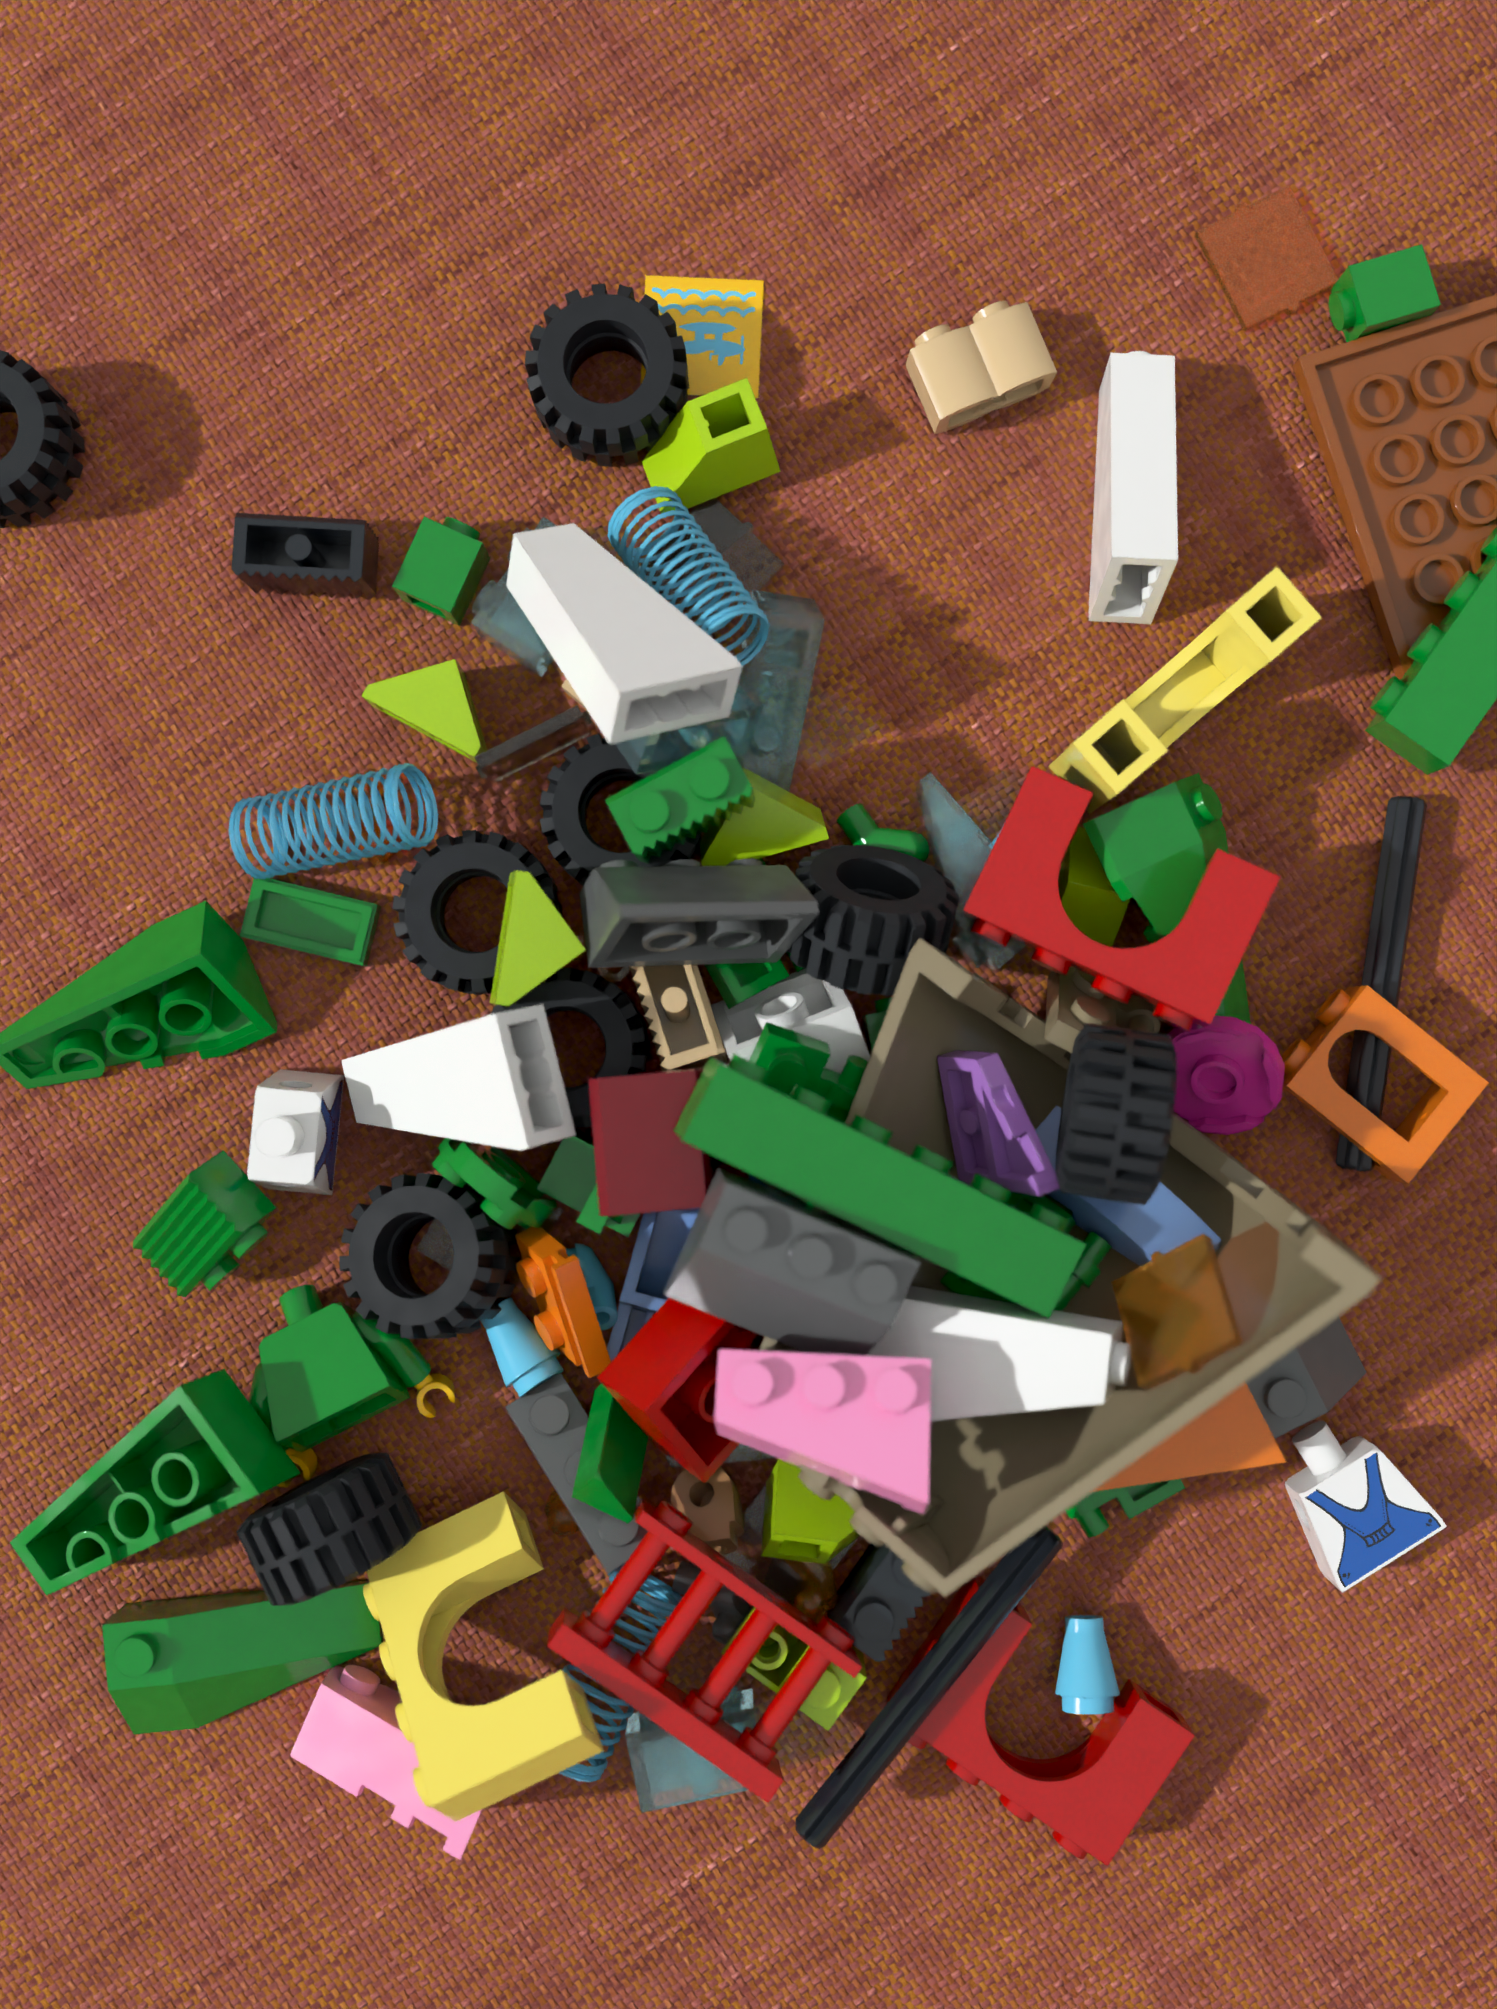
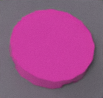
[1166,1015,1285,1135]

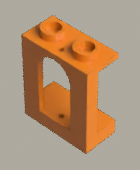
[1281,985,1489,1184]

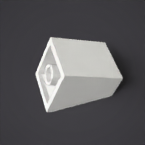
[710,969,870,1073]

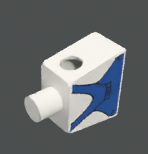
[247,1069,344,1195]
[1285,1421,1447,1593]

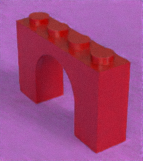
[963,766,1280,1032]
[886,1575,1195,1866]

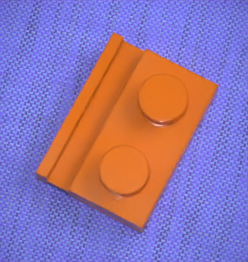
[515,1227,611,1378]

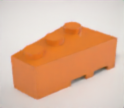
[1092,1382,1286,1492]

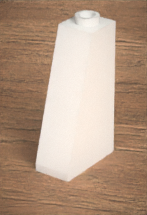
[1089,351,1178,624]
[506,523,742,744]
[341,1004,576,1150]
[866,1286,1131,1421]

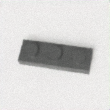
[506,1373,647,1576]

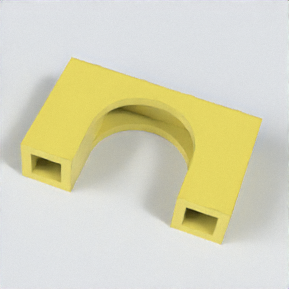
[1049,567,1322,814]
[363,1491,604,1822]

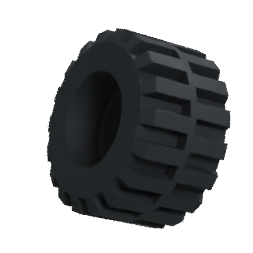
[525,283,689,467]
[0,350,85,528]
[540,733,702,886]
[392,830,563,995]
[787,845,959,996]
[490,967,649,1129]
[1055,1023,1177,1205]
[339,1173,520,1339]
[237,1453,422,1606]

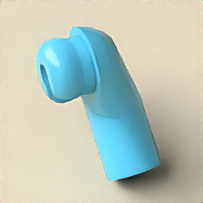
[566,1243,618,1330]

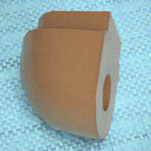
[671,1467,745,1555]

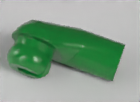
[836,803,929,862]

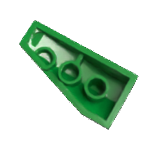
[1083,773,1251,1024]
[0,900,277,1089]
[102,1579,384,1734]

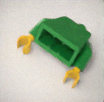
[248,1284,455,1488]

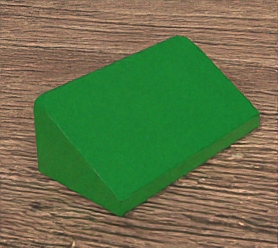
[572,1383,648,1524]

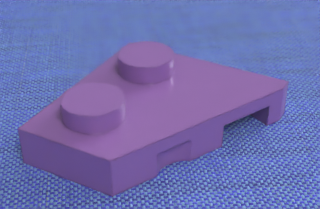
[937,1050,1060,1196]

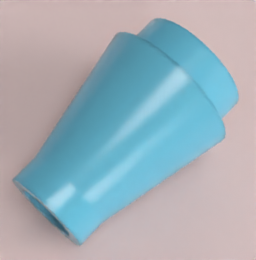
[480,1298,564,1398]
[1055,1615,1120,1714]

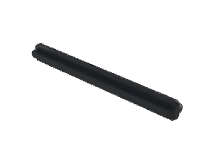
[1336,796,1427,1172]
[795,1525,1063,1849]

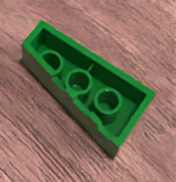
[9,1369,301,1596]

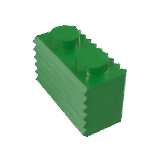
[605,736,756,864]
[133,1150,277,1297]

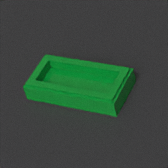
[240,878,382,967]

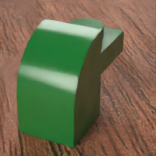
[537,1129,641,1237]

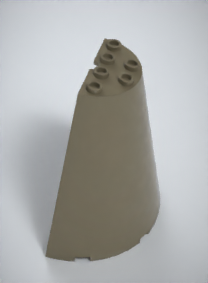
[759,938,1381,1597]

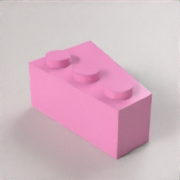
[715,1349,931,1515]
[290,1665,482,1860]

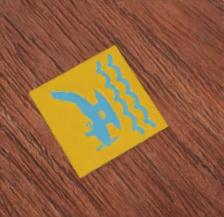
[640,275,764,398]

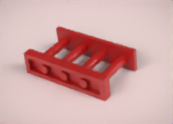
[547,1498,862,1803]

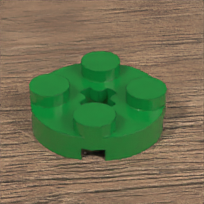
[432,1138,557,1230]

